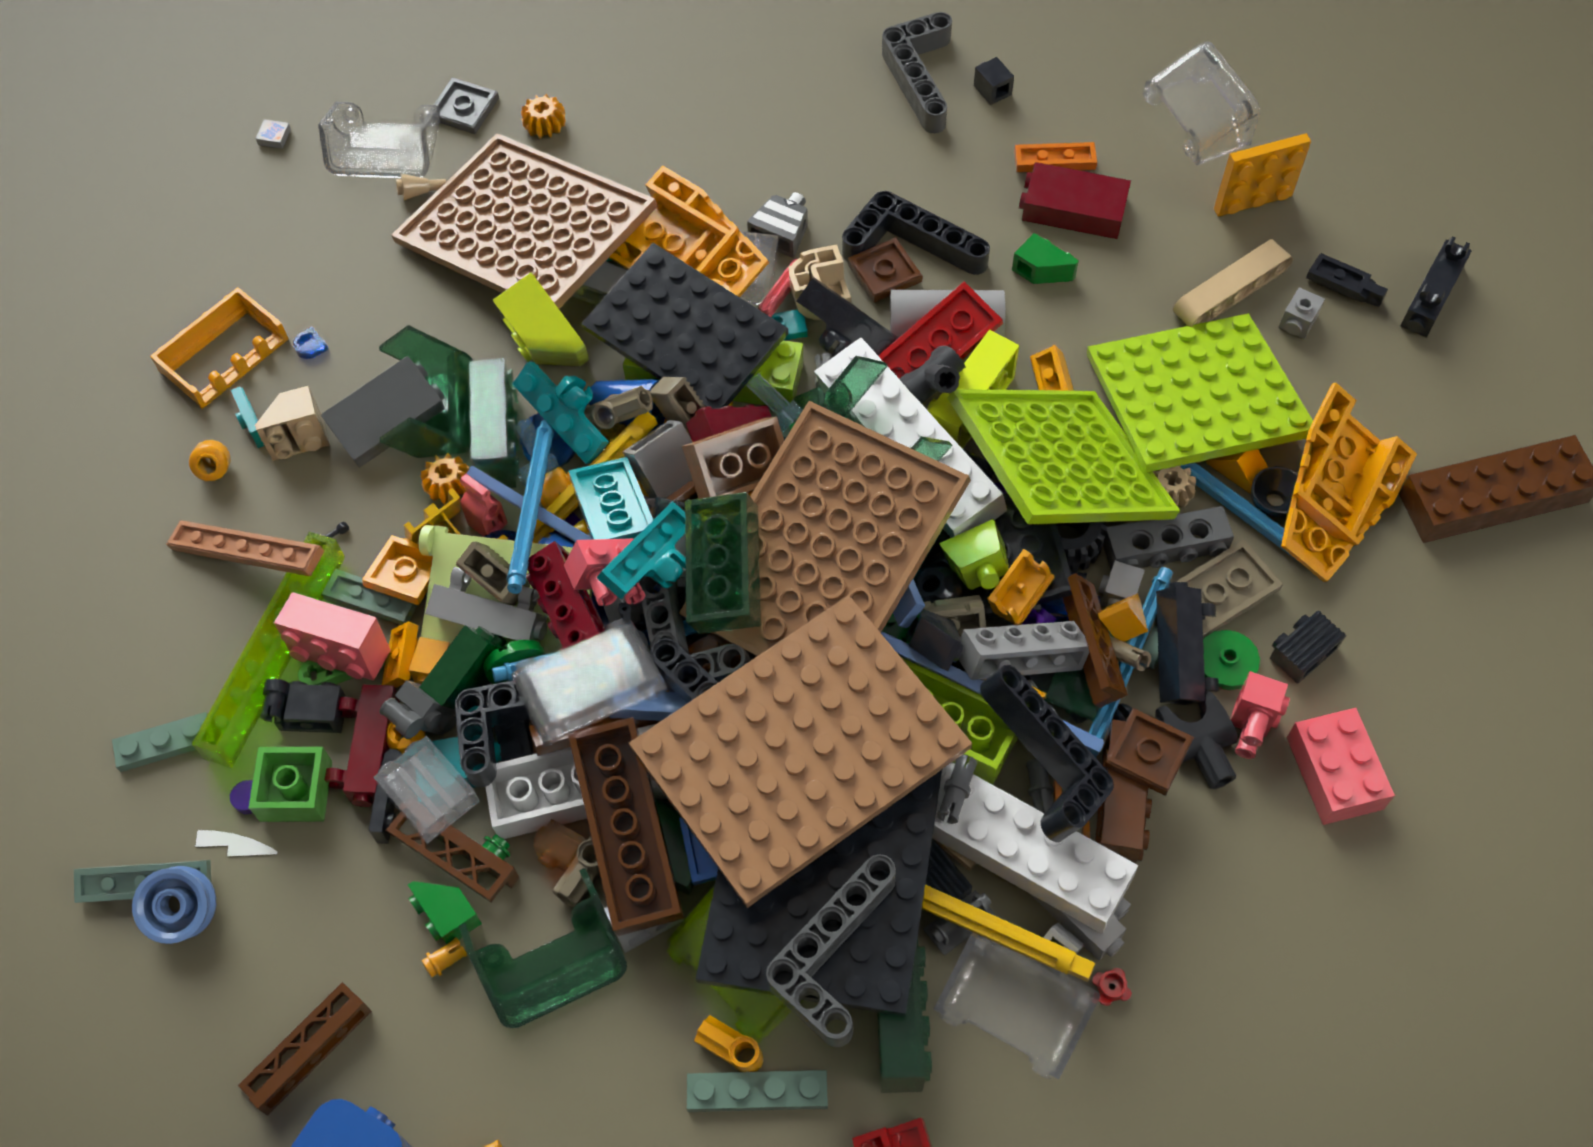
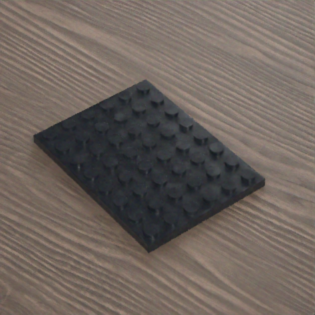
[696,769,943,1017]

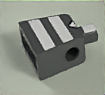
[747,192,808,258]

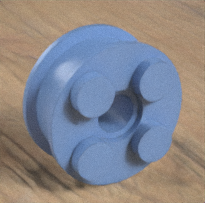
[132,866,216,944]

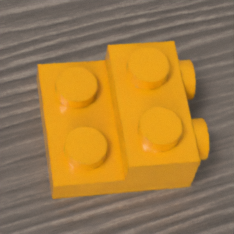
[362,535,433,605]

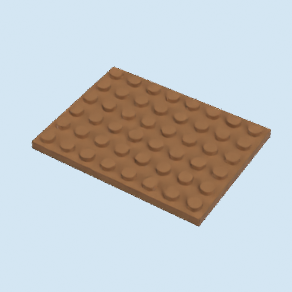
[391,133,658,309]
[679,401,971,657]
[629,595,972,908]

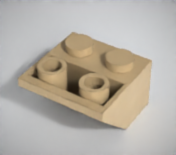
[255,386,330,461]

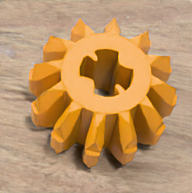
[521,93,566,139]
[421,453,469,505]

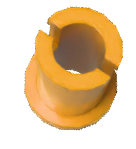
[421,937,468,978]

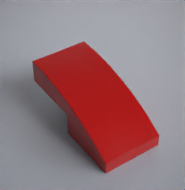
[852,1117,932,1147]

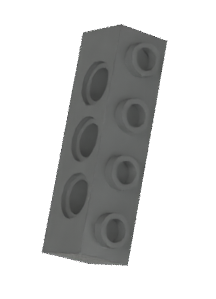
[1103,506,1234,571]

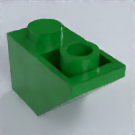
[1012,233,1079,284]
[408,881,482,944]

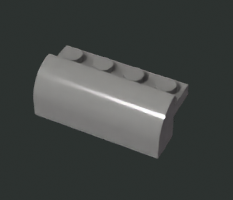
[890,290,1005,337]

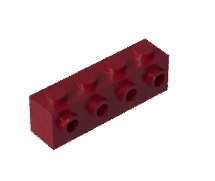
[526,541,615,668]

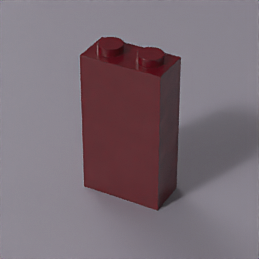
[1019,162,1131,239]

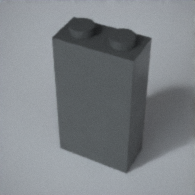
[321,356,445,468]

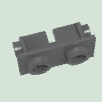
[923,890,997,956]

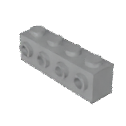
[959,621,1089,680]

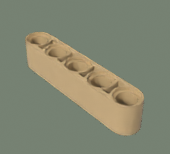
[1173,239,1293,327]

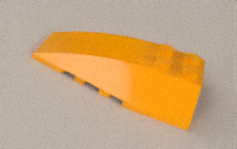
[609,165,769,297]
[1281,383,1417,582]

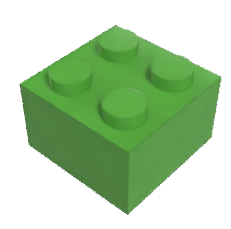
[249,747,333,822]

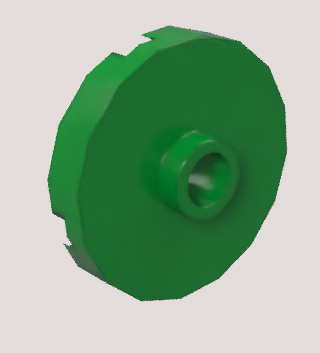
[1203,630,1260,691]
[483,639,546,684]

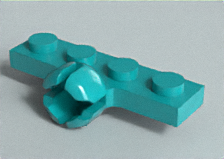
[512,362,609,464]
[597,501,696,600]

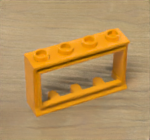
[150,287,289,409]

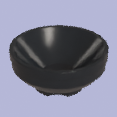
[1251,466,1298,518]
[913,565,964,603]

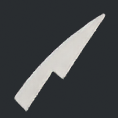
[195,830,278,856]

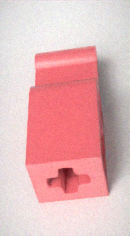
[460,474,508,538]

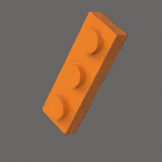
[1014,142,1097,172]

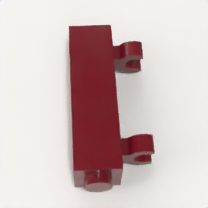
[324,684,400,807]

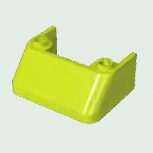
[493,272,589,366]

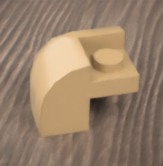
[788,244,851,320]

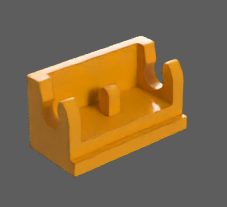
[988,549,1055,625]

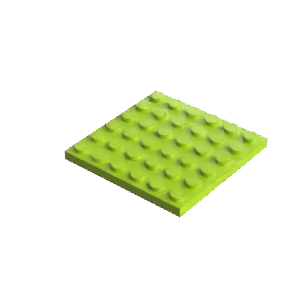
[1087,313,1313,473]
[947,389,1180,524]

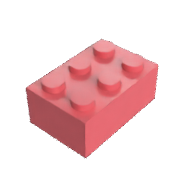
[274,592,391,681]
[1286,708,1395,825]

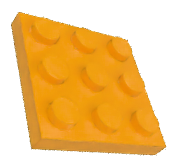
[1214,133,1311,217]

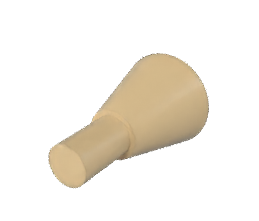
[396,174,446,200]

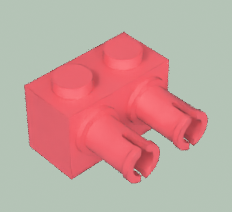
[564,538,646,606]
[1230,671,1290,759]

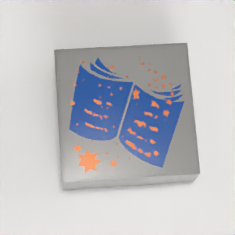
[256,119,291,149]

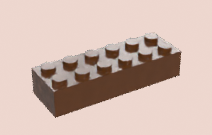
[1399,435,1593,543]
[568,717,684,936]

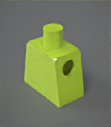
[939,519,1009,590]

